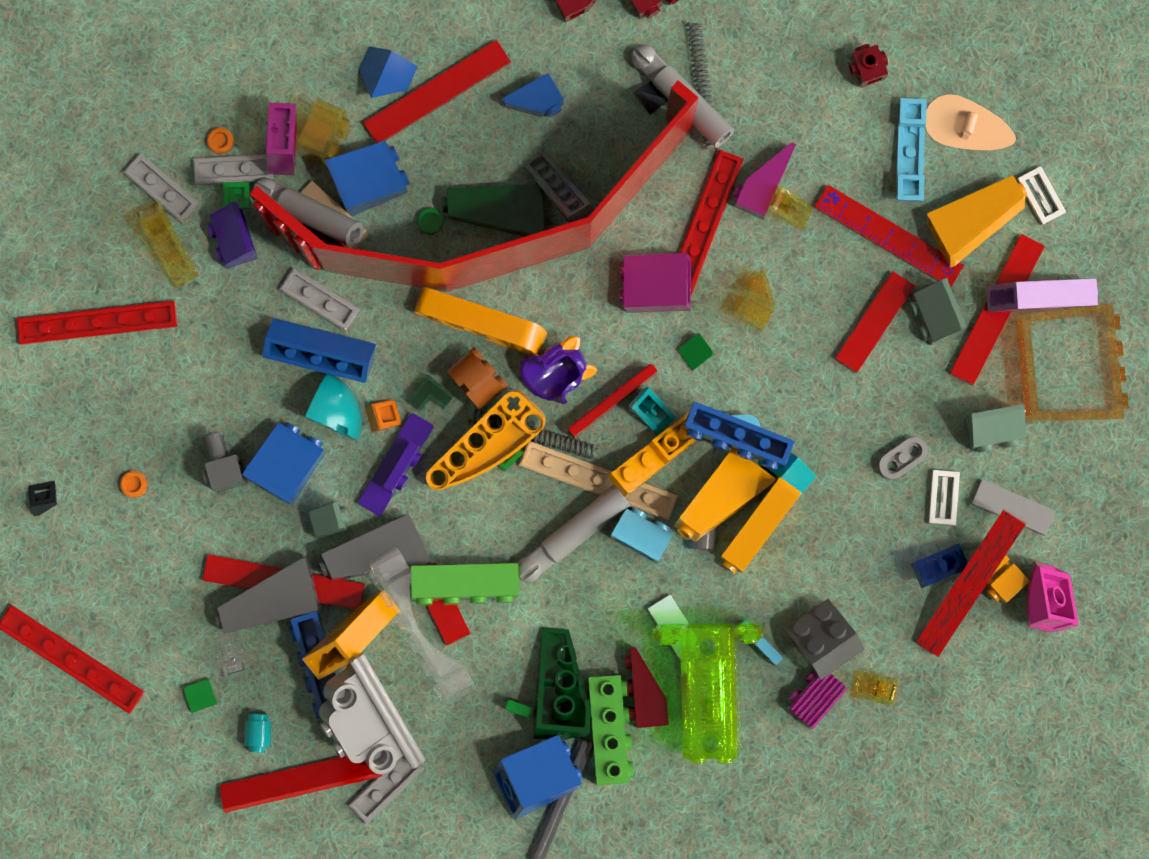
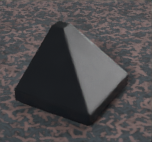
[634,81,669,115]
[29,481,57,516]

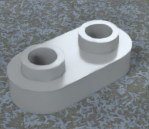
[878,437,928,480]

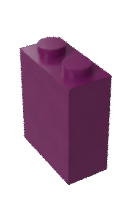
[619,253,691,313]

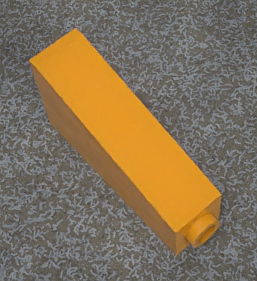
[927,175,1027,268]
[674,449,776,542]
[720,477,801,574]
[302,589,400,680]

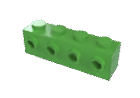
[409,563,519,606]
[588,675,634,786]

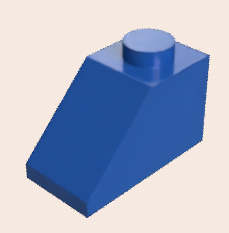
[503,73,564,117]

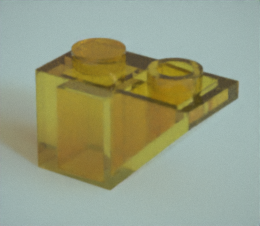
[732,269,776,333]

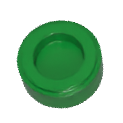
[417,208,444,235]

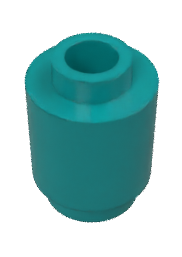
[244,714,272,753]

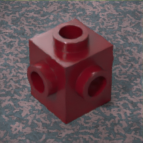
[848,44,888,88]

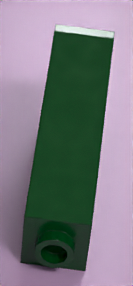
[442,184,545,237]

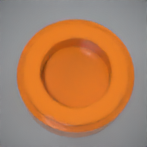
[207,127,234,154]
[120,471,148,498]

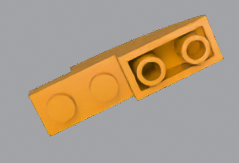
[608,412,696,497]

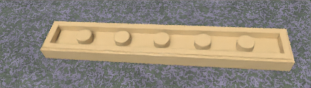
[519,441,678,521]

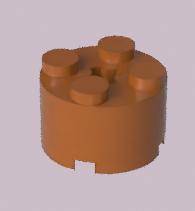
[446,347,509,410]

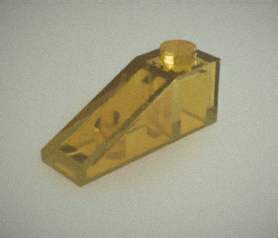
[136,201,199,288]

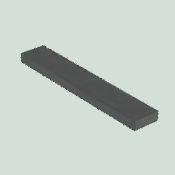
[524,152,594,223]

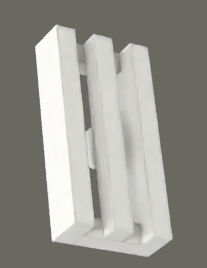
[1017,166,1066,225]
[928,470,960,525]

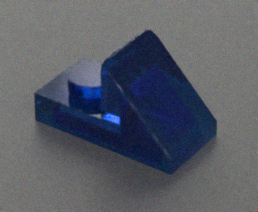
[911,543,968,588]

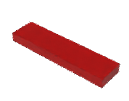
[835,271,915,374]
[568,364,658,438]

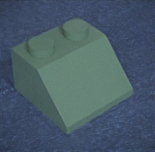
[909,278,967,345]
[964,404,1026,453]

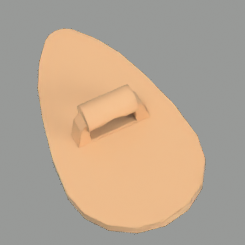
[925,94,1016,150]

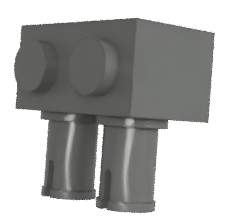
[202,433,248,493]

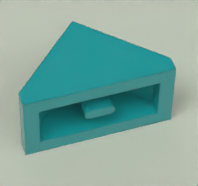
[628,386,676,435]
[759,453,817,497]

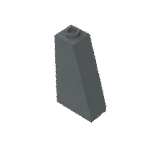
[318,514,431,581]
[215,558,321,634]

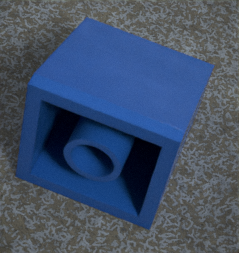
[325,141,410,217]
[242,422,326,506]
[493,735,582,821]

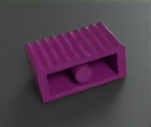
[787,670,848,729]

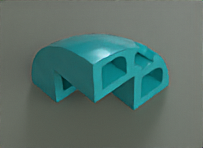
[305,374,362,441]

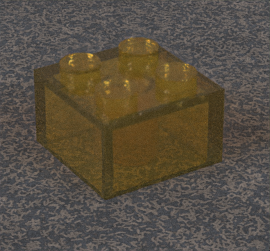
[295,98,352,168]

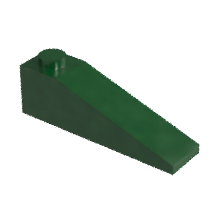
[533,627,591,740]

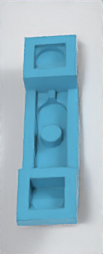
[896,98,927,202]

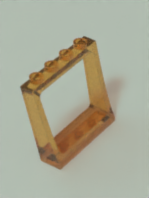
[1015,303,1129,423]

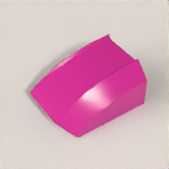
[1027,561,1079,633]

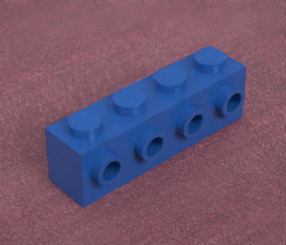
[263,318,376,383]
[683,401,795,470]
[289,611,338,722]

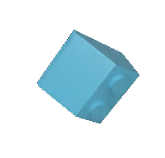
[610,507,673,564]

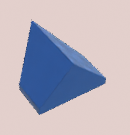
[359,46,418,98]

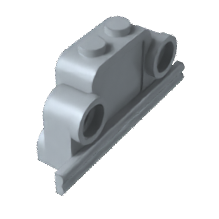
[319,652,426,774]

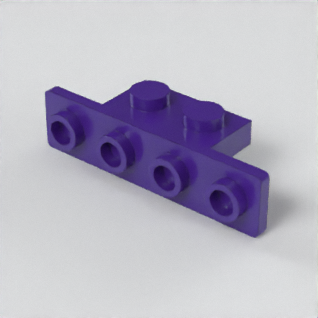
[358,413,434,516]

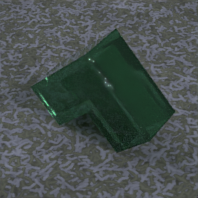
[407,375,454,412]

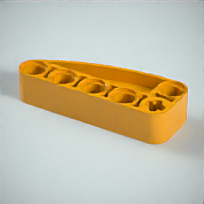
[414,287,548,355]
[426,389,546,490]

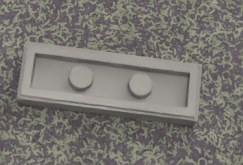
[123,153,200,224]
[193,154,274,185]
[279,267,360,332]
[971,479,1056,536]
[348,756,425,825]

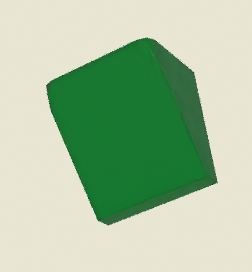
[677,333,714,371]

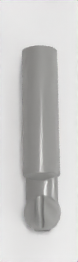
[632,44,734,148]
[254,178,364,247]
[518,485,631,582]

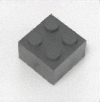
[785,598,865,680]

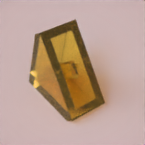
[766,185,814,231]
[849,670,900,706]

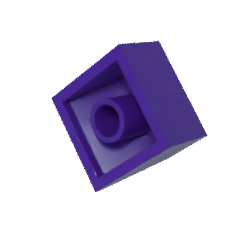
[207,201,258,268]

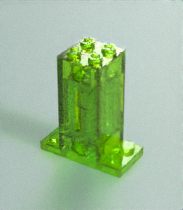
[653,623,766,764]

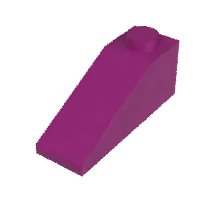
[732,142,796,220]

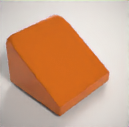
[365,399,402,433]

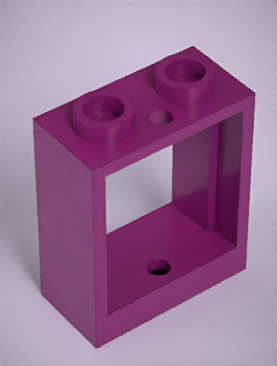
[266,102,297,176]

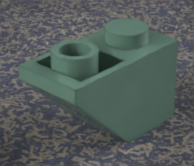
[309,501,351,539]

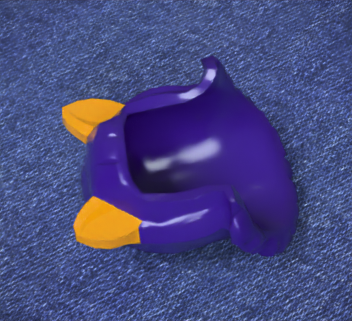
[519,336,598,404]

